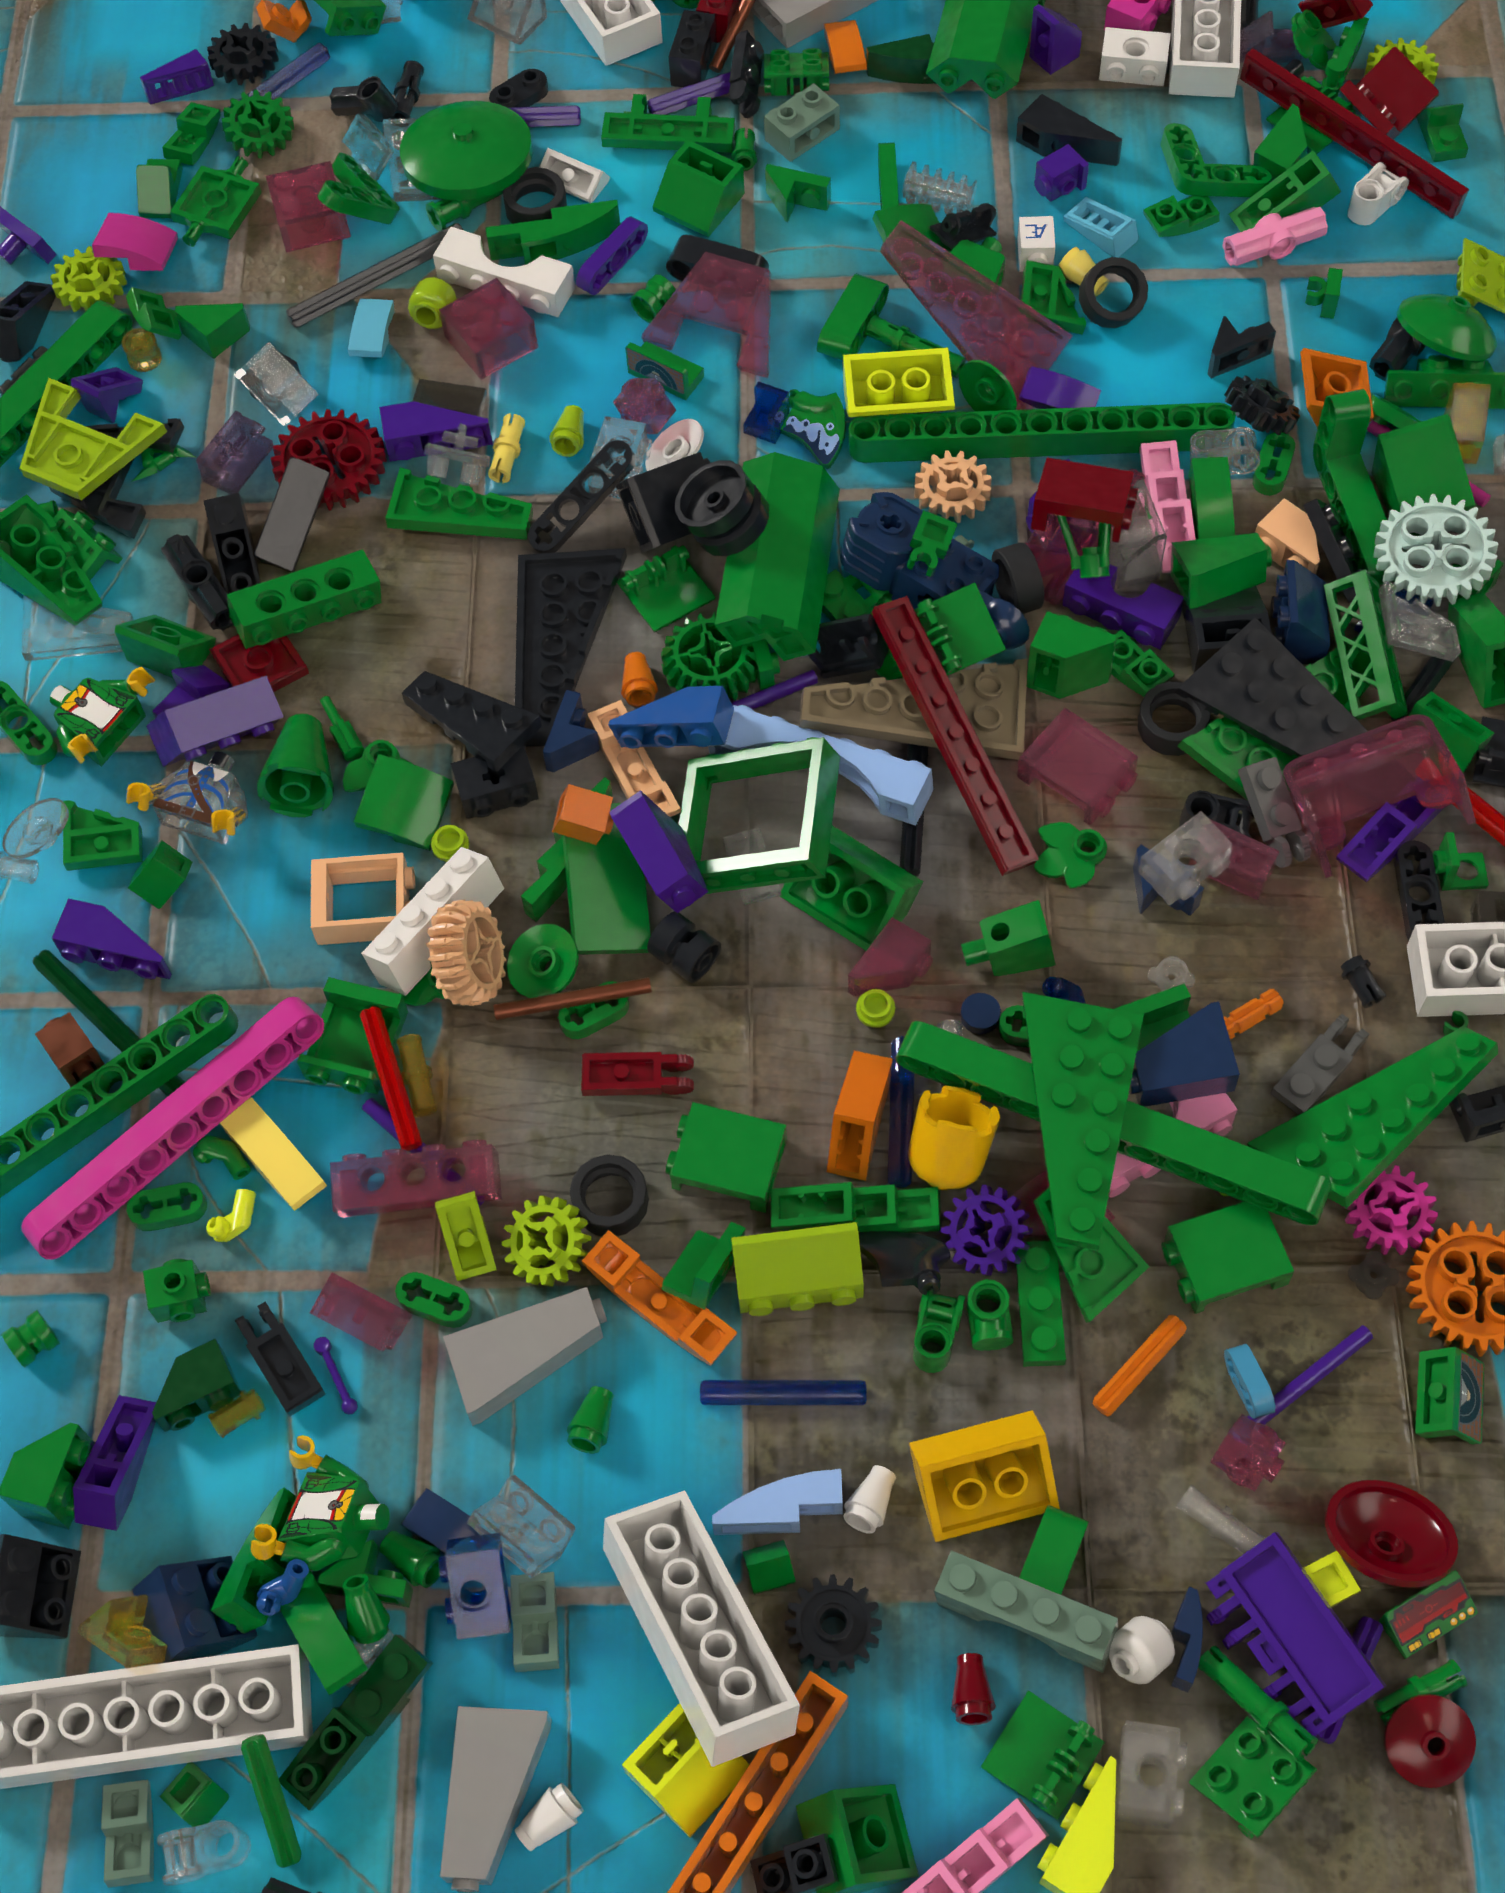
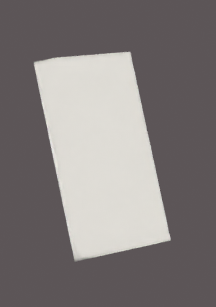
[539,148,610,203]

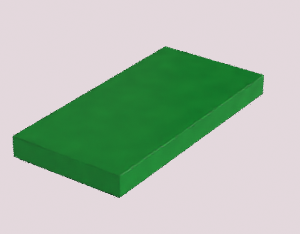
[562,803,651,955]

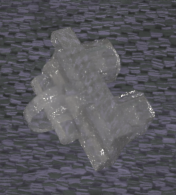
[424,424,491,485]

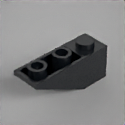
[1016,94,1122,166]
[203,493,261,594]

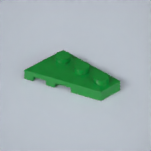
[1033,1187,1150,1323]

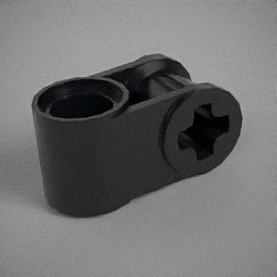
[1179,790,1255,849]

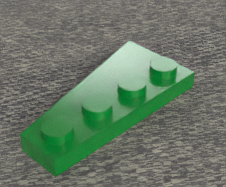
[385,467,533,540]

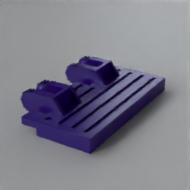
[1206,1532,1387,1737]

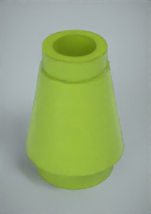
[549,405,584,457]

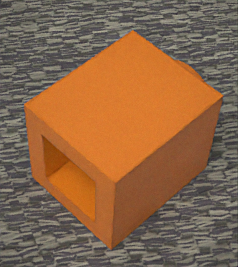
[552,784,614,845]

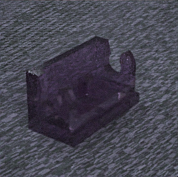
[196,410,273,494]

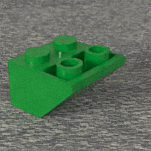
[652,139,745,237]
[1026,611,1117,699]
[0,1423,95,1530]

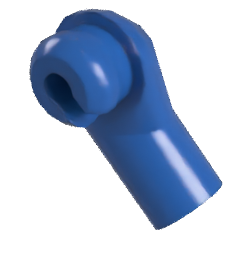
[256,1559,309,1616]

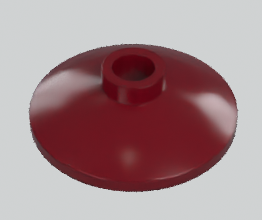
[1384,1694,1476,1788]

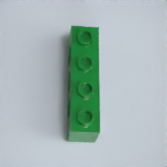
[227,549,381,649]

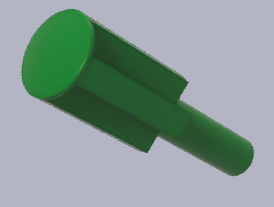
[320,696,364,762]

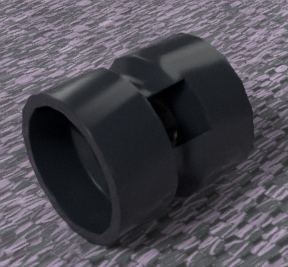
[647,911,721,983]

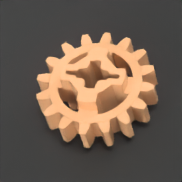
[914,451,992,523]

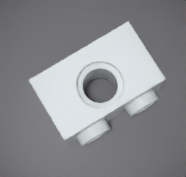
[1099,27,1171,86]

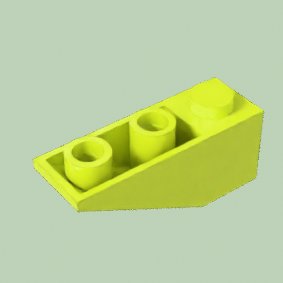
[1037,1756,1116,1893]

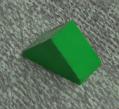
[175,303,250,359]

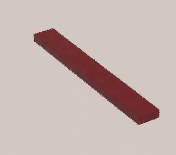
[1239,48,1469,219]
[871,596,1039,876]

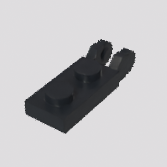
[729,30,764,119]
[235,1301,326,1417]

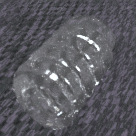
[903,161,977,215]

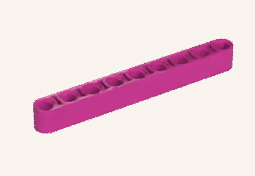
[22,996,324,1260]

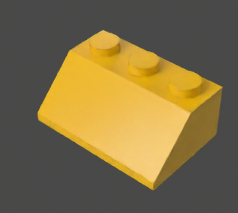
[909,1410,1060,1542]

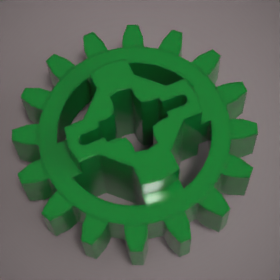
[222,90,294,158]

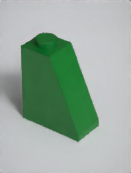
[1170,533,1272,609]
[1447,593,1505,709]

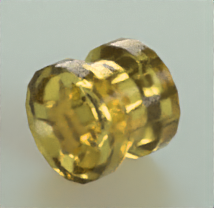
[122,328,162,372]

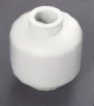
[1109,1616,1175,1685]

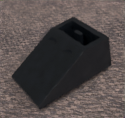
[1179,586,1272,674]

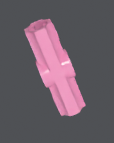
[1222,207,1328,266]

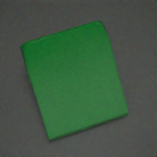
[160,1762,229,1831]

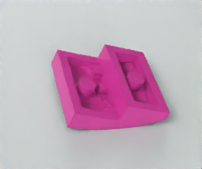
[92,213,178,271]

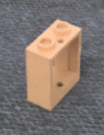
[311,853,416,945]

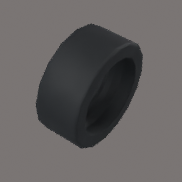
[502,167,567,224]
[1079,257,1148,328]
[992,542,1045,614]
[1138,681,1211,756]
[570,1154,649,1236]

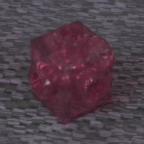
[613,378,676,434]
[1210,1414,1287,1492]

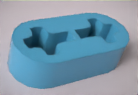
[1224,1344,1275,1419]

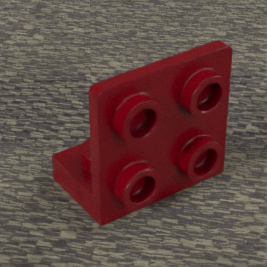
[1339,47,1439,140]

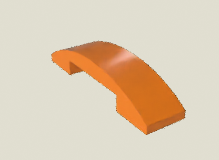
[582,1230,737,1366]

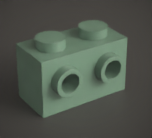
[764,84,840,162]

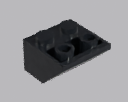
[0,1534,81,1639]

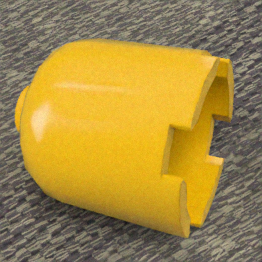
[908,1086,1000,1190]

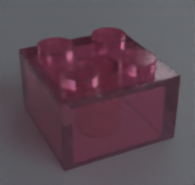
[266,161,351,253]
[439,278,538,380]

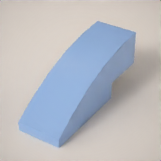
[712,1469,843,1535]

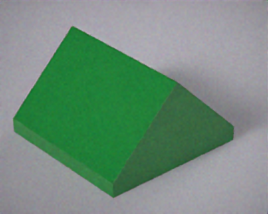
[114,615,216,678]

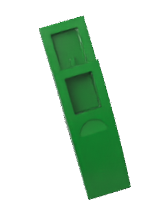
[485,200,620,265]

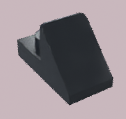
[1208,316,1276,379]

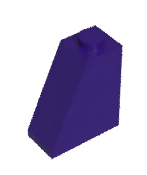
[609,790,708,913]

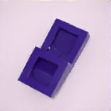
[1018,366,1101,409]

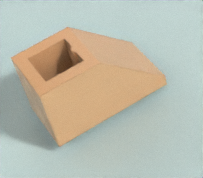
[1255,498,1320,575]

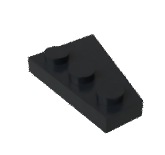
[1303,498,1362,604]

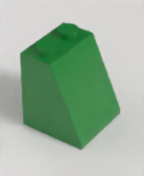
[1371,414,1475,536]

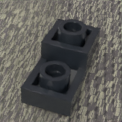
[750,1833,839,1893]

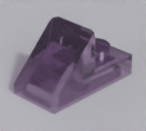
[1240,11,1302,63]

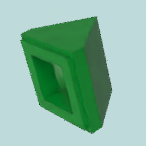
[742,1540,796,1595]

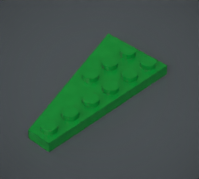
[1177,635,1375,801]
[1022,992,1144,1251]

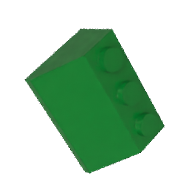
[779,825,924,955]

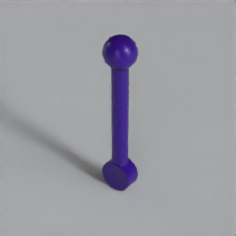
[313,1337,358,1415]

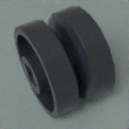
[675,460,769,556]

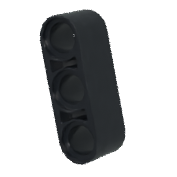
[666,235,769,298]

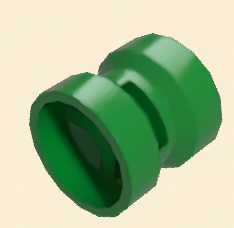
[630,274,678,323]
[1,1310,60,1368]

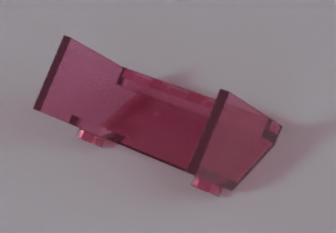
[1283,714,1476,878]

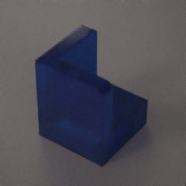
[743,382,790,444]

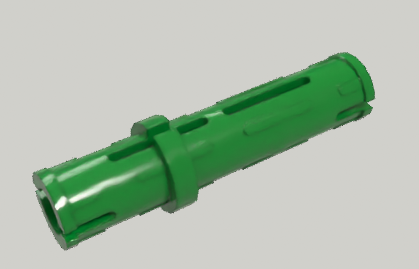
[866,315,967,379]
[1198,1645,1318,1761]

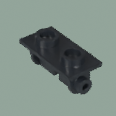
[930,203,997,250]

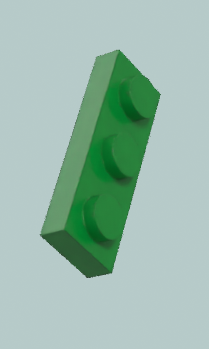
[1015,1241,1066,1367]

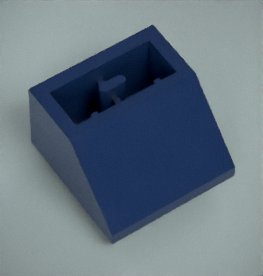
[1271,560,1330,664]
[132,1556,258,1664]

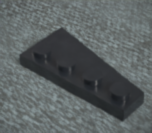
[402,671,542,772]

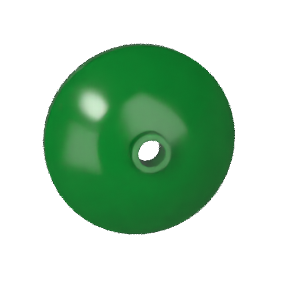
[1397,294,1497,361]

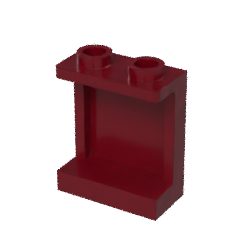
[1031,457,1139,543]

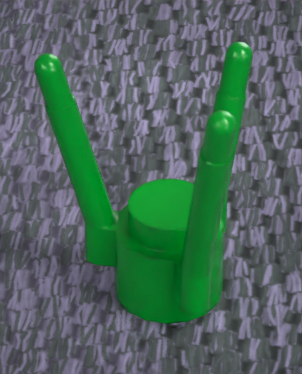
[1057,515,1112,578]

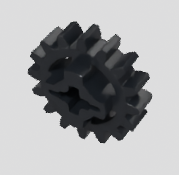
[207,23,279,85]
[1224,376,1300,435]

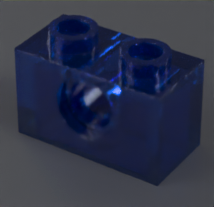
[439,1533,512,1640]

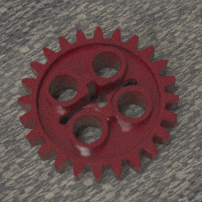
[271,409,387,511]

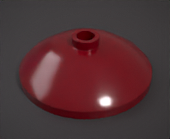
[1325,1480,1458,1587]

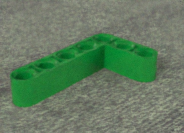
[1313,389,1395,585]

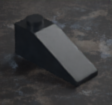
[0,281,56,362]

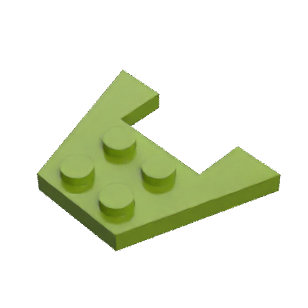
[19,377,167,500]

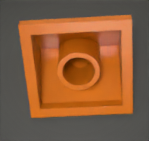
[1300,348,1374,429]

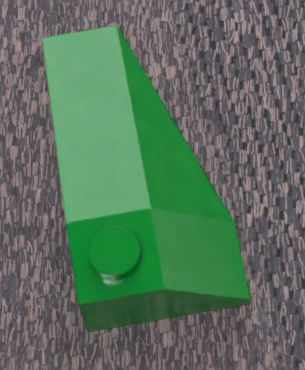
[0,494,102,626]

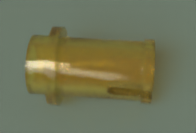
[208,1388,266,1438]

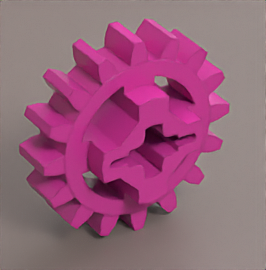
[1344,1165,1438,1255]

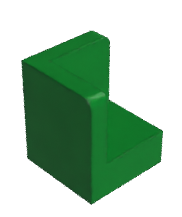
[128,840,193,909]

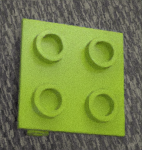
[1456,238,1505,314]

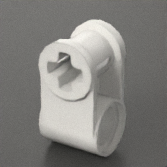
[1348,162,1409,226]

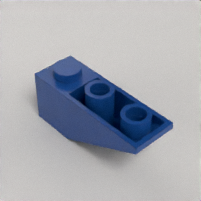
[608,686,734,749]

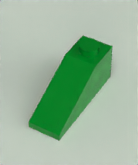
[1228,150,1341,232]

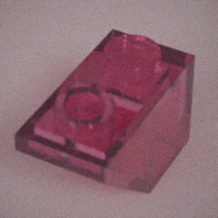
[1025,514,1098,578]

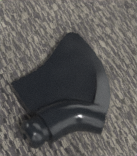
[858,1231,950,1296]

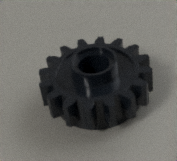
[785,1574,882,1677]

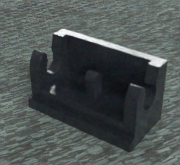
[808,613,889,679]
[1449,1085,1505,1142]

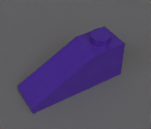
[73,1395,156,1531]

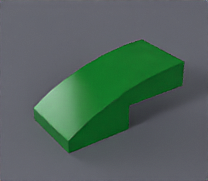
[162,102,221,166]
[126,287,182,340]

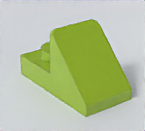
[435,1191,497,1281]

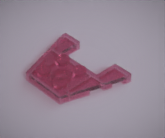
[641,252,771,378]

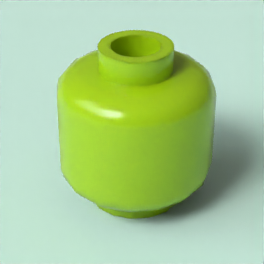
[408,277,457,329]

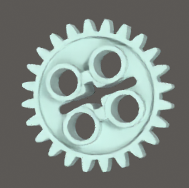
[1373,494,1498,607]

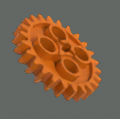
[1406,1221,1505,1357]

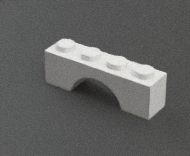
[433,227,575,317]
[361,847,504,996]

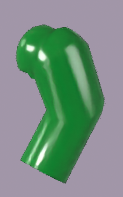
[193,1135,251,1180]

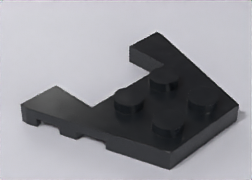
[49,418,185,539]

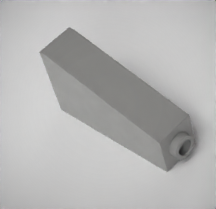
[751,0,878,48]
[443,1287,607,1426]
[440,1706,552,1893]

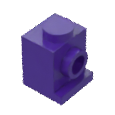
[1034,144,1089,202]

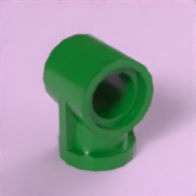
[966,1279,1013,1351]

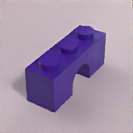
[1063,564,1184,650]

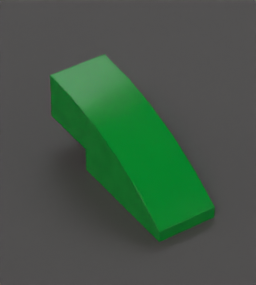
[1188,456,1235,540]
[211,1487,297,1634]
[280,1570,368,1695]

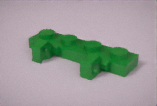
[601,94,735,153]

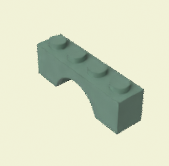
[934,1550,1119,1673]

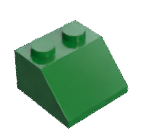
[796,1784,919,1893]

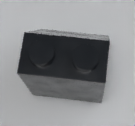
[616,452,710,553]

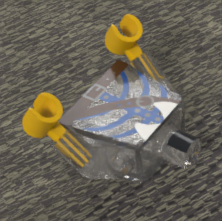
[126,751,248,845]

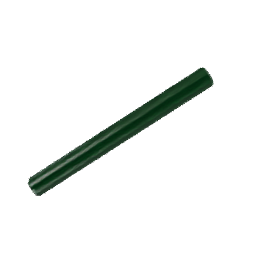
[32,950,185,1097]

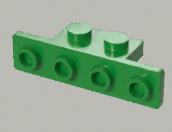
[1384,355,1505,409]

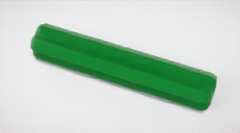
[241,1734,301,1868]

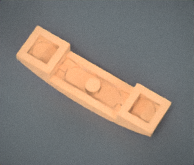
[587,700,681,817]

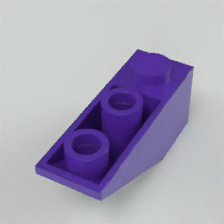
[379,401,493,462]
[52,898,172,980]

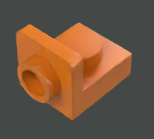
[256,0,312,43]

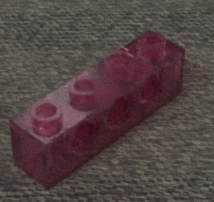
[330,1140,502,1218]

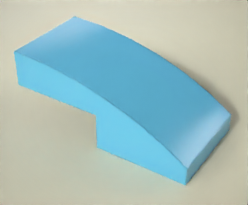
[348,299,395,358]

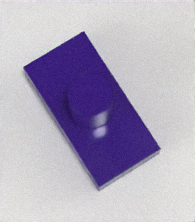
[0,207,57,265]

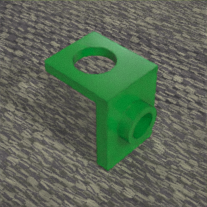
[1433,832,1489,891]

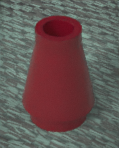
[951,1653,996,1725]

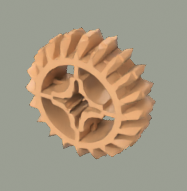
[426,899,507,1006]

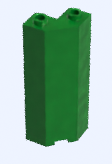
[926,0,1038,99]
[715,452,840,661]

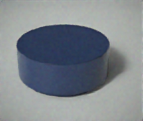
[961,993,1001,1034]

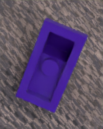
[71,367,143,423]
[152,665,232,718]

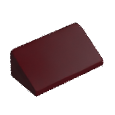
[1298,0,1373,28]

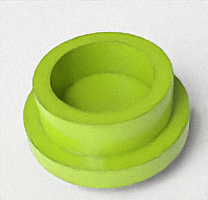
[431,825,470,862]
[856,989,895,1028]

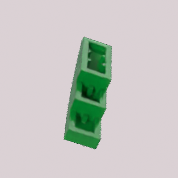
[521,777,613,922]
[771,1182,942,1233]

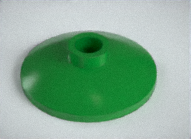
[959,360,1017,411]
[507,924,579,998]

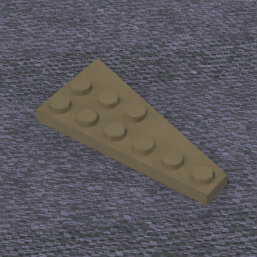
[799,658,1027,760]

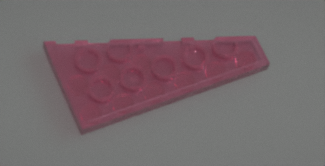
[880,220,1073,410]

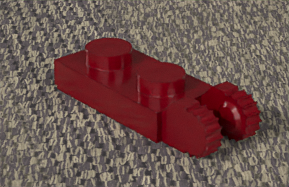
[581,1052,694,1096]

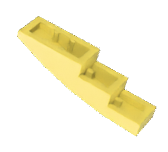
[219,1097,327,1211]

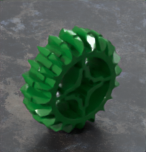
[661,612,758,701]

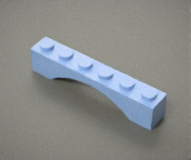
[708,705,934,826]

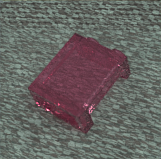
[1017,708,1138,825]

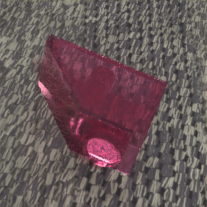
[848,917,933,996]

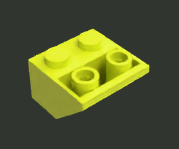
[622,1703,749,1838]

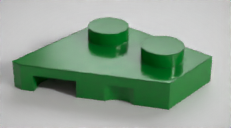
[63,800,143,871]

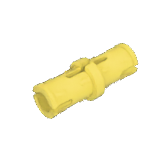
[488,413,525,483]

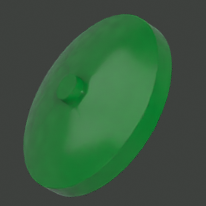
[400,101,533,201]

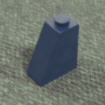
[1129,1002,1240,1107]

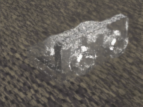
[467,1475,576,1578]

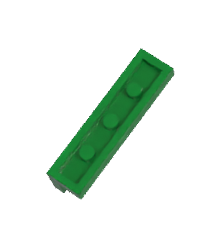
[1324,569,1409,721]

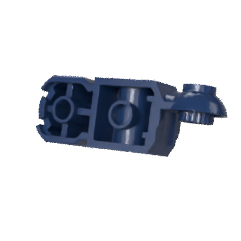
[840,492,1030,650]

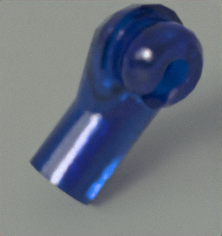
[1042,976,1086,1004]

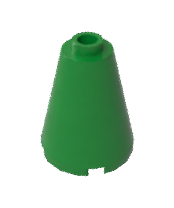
[257,713,334,818]

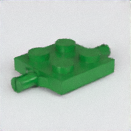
[170,156,262,247]

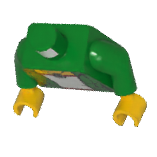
[50,667,156,767]
[251,1435,390,1571]

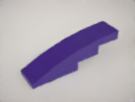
[1336,759,1464,882]

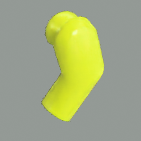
[206,1189,256,1242]

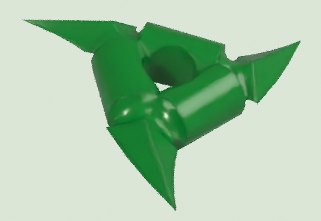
[131,445,197,482]

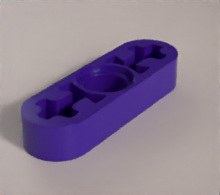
[576,216,648,295]

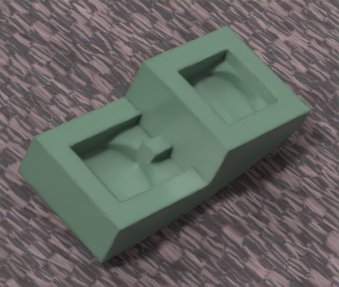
[510,1572,560,1672]
[101,1779,154,1888]

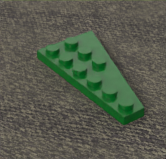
[1247,1026,1498,1209]

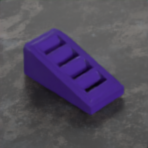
[140,49,214,105]

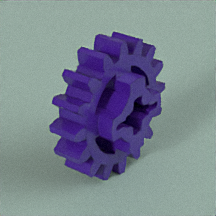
[941,1185,1033,1276]

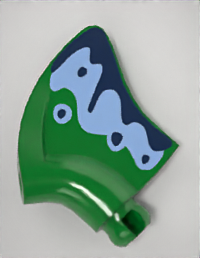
[780,389,846,469]

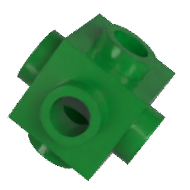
[143,1259,211,1323]

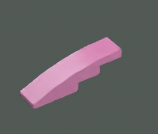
[1139,440,1196,573]
[902,1798,1049,1893]

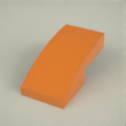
[824,20,867,74]

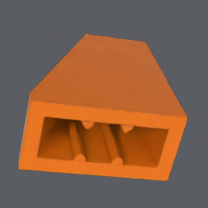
[827,1050,893,1181]

